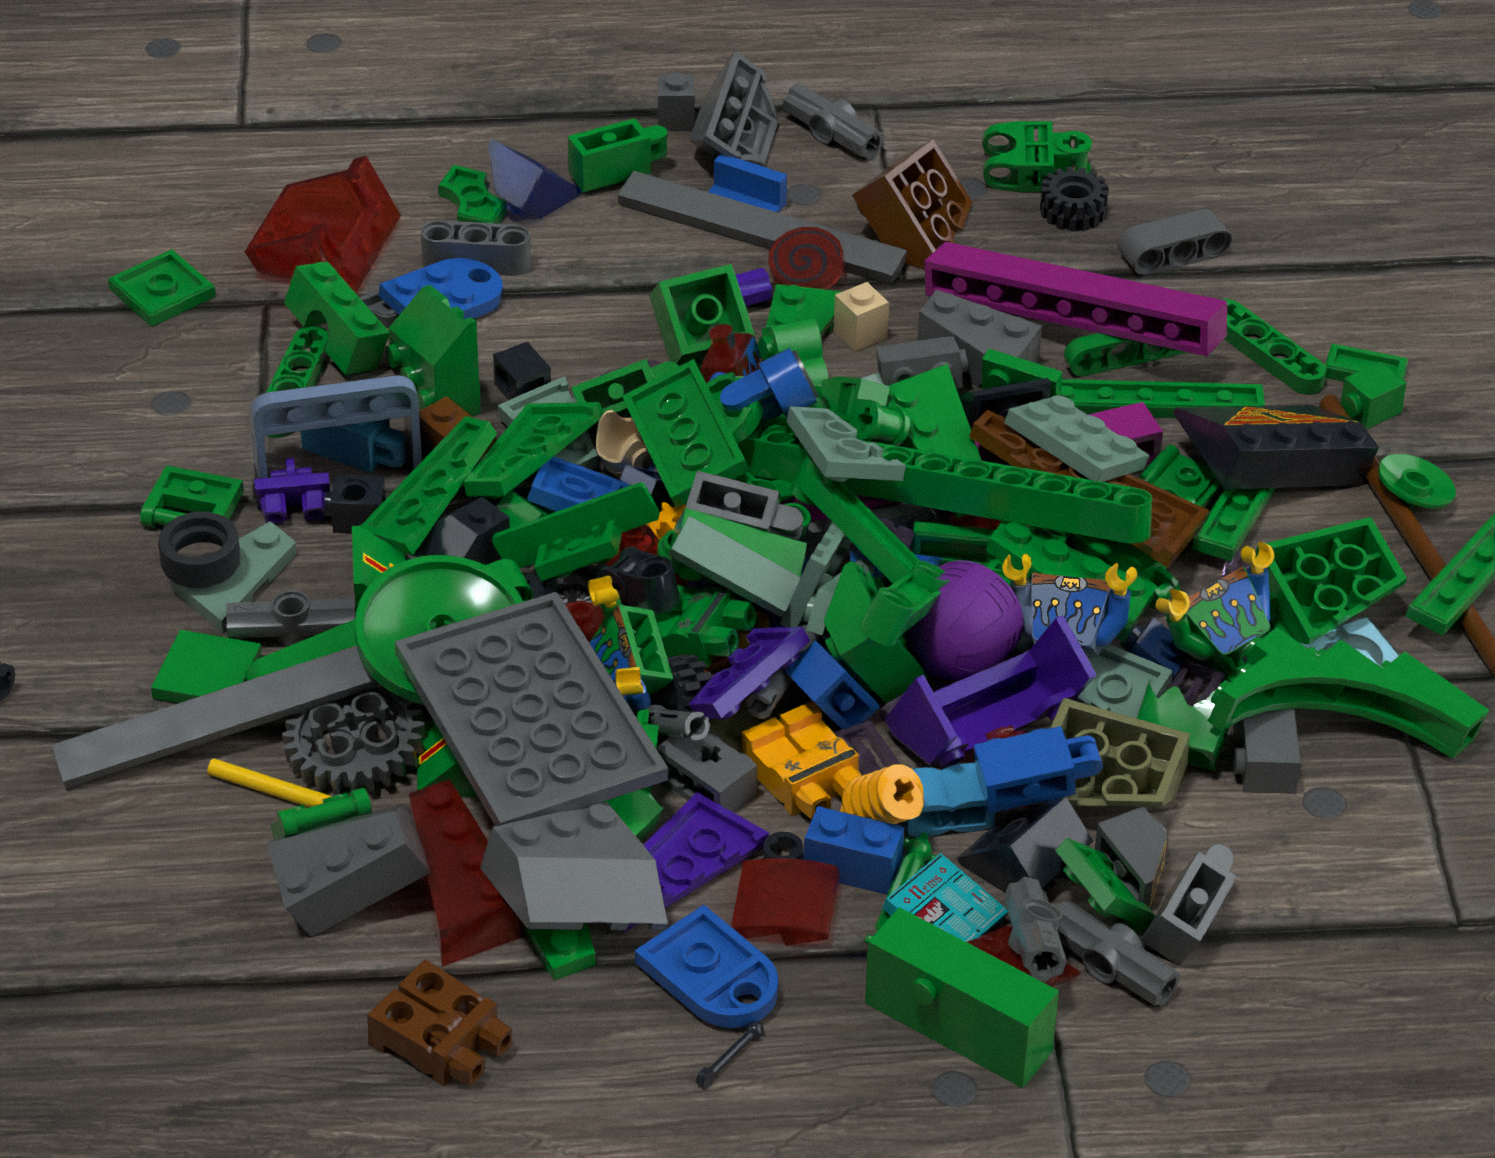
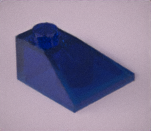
[488,138,582,219]

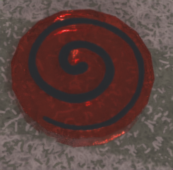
[768,227,844,290]

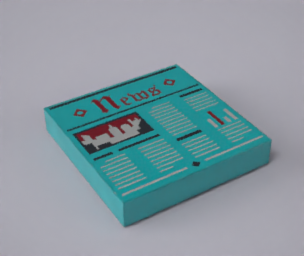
[882,853,1008,946]

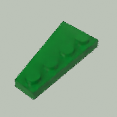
[463,402,603,499]

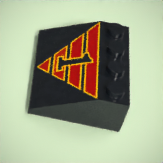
[1173,404,1379,489]

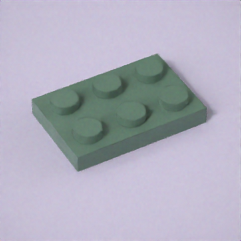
[1004,396,1149,482]

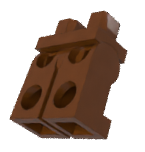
[367,959,512,1086]

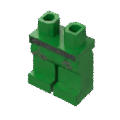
[634,585,757,668]

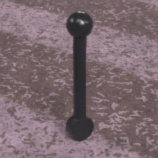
[696,1021,764,1088]

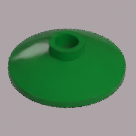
[1378,454,1456,509]

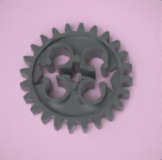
[282,686,426,795]

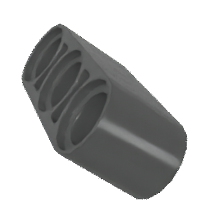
[1118,209,1232,275]
[420,220,531,276]

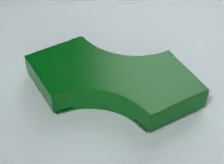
[438,165,507,224]

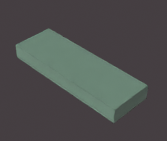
[668,516,801,618]

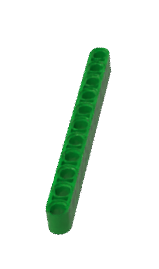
[737,422,1152,544]

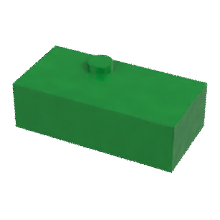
[865,907,1059,1088]

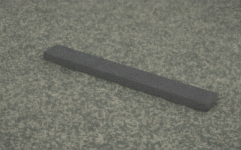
[618,171,907,285]
[52,646,381,789]

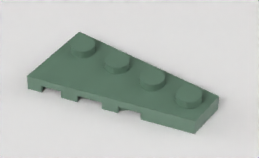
[1010,631,1173,719]

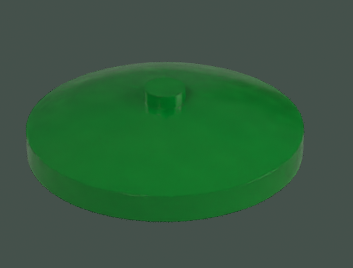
[355,555,524,705]

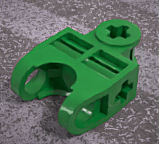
[982,121,1092,192]
[819,376,910,446]

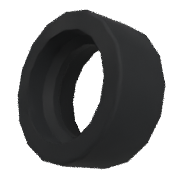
[158,512,240,588]

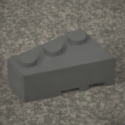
[918,290,1042,388]

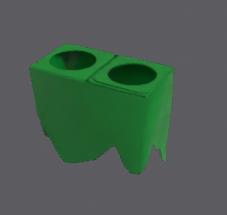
[1137,680,1229,771]

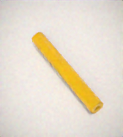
[207,758,332,807]

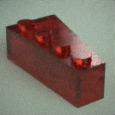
[409,779,526,967]

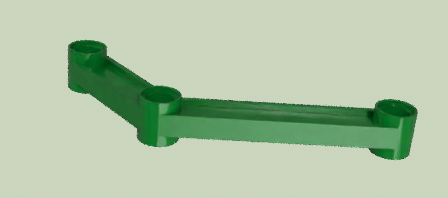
[789,453,950,646]

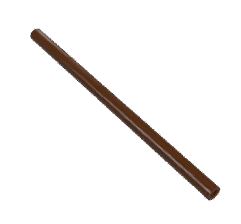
[1319,395,1495,675]

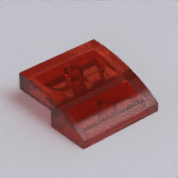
[731,858,840,946]

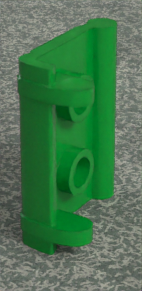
[1138,444,1224,509]

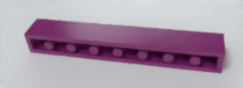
[925,242,1227,356]

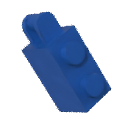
[974,726,1103,813]

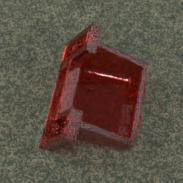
[244,156,402,293]

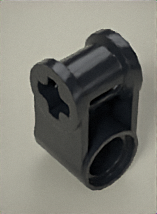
[596,547,680,613]

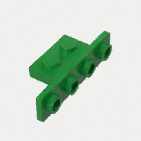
[492,482,660,581]

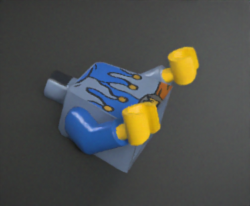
[1002,554,1137,657]

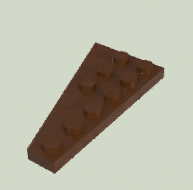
[969,410,1209,568]

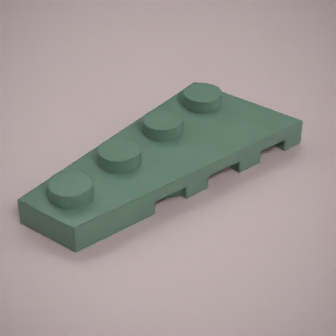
[780,522,852,627]

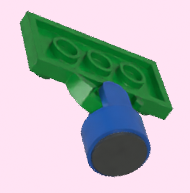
[622,348,819,508]

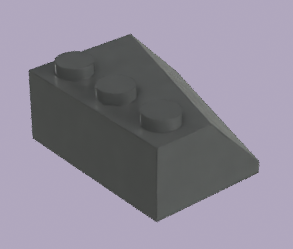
[480,801,668,931]
[267,803,431,937]

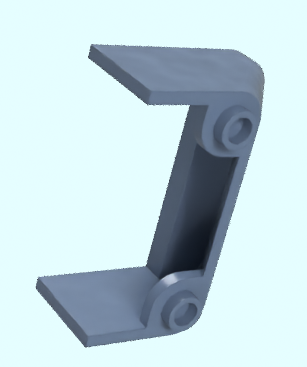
[249,376,422,479]

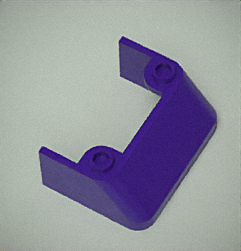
[884,615,1097,769]

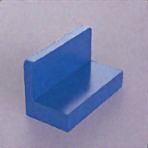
[708,154,787,213]

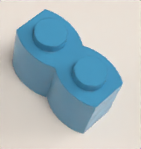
[904,763,996,837]

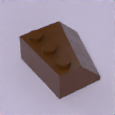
[852,139,972,270]

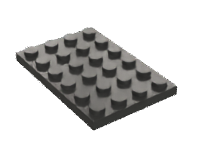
[395,592,668,826]

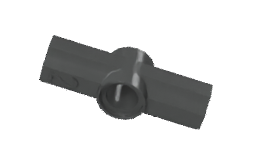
[783,83,884,160]
[226,590,356,647]
[1004,876,1067,982]
[1057,901,1181,1007]

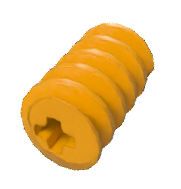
[840,765,924,824]

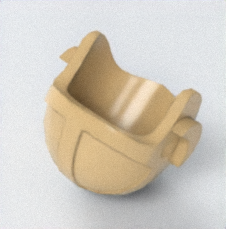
[596,410,652,478]

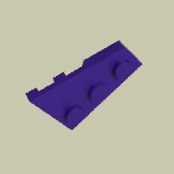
[689,627,811,720]

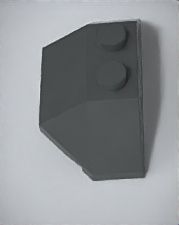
[689,51,778,166]

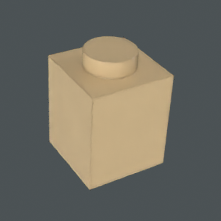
[834,282,889,352]

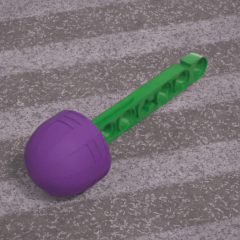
[903,526,1073,681]

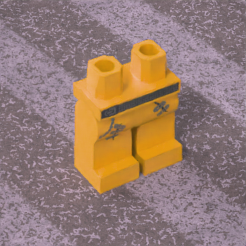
[742,701,862,819]

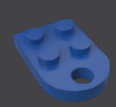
[378,258,503,319]
[527,456,641,534]
[635,905,778,1028]

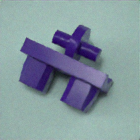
[254,457,330,524]

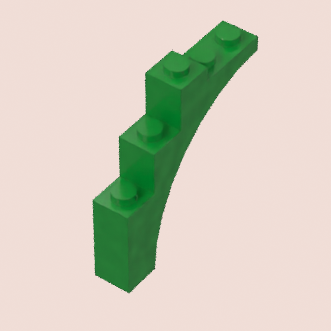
[1208,627,1490,759]

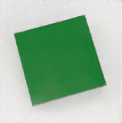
[108,249,216,327]
[151,629,262,703]

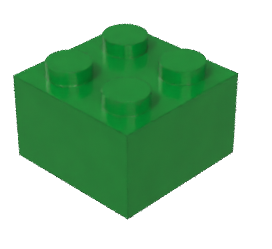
[649,264,755,366]

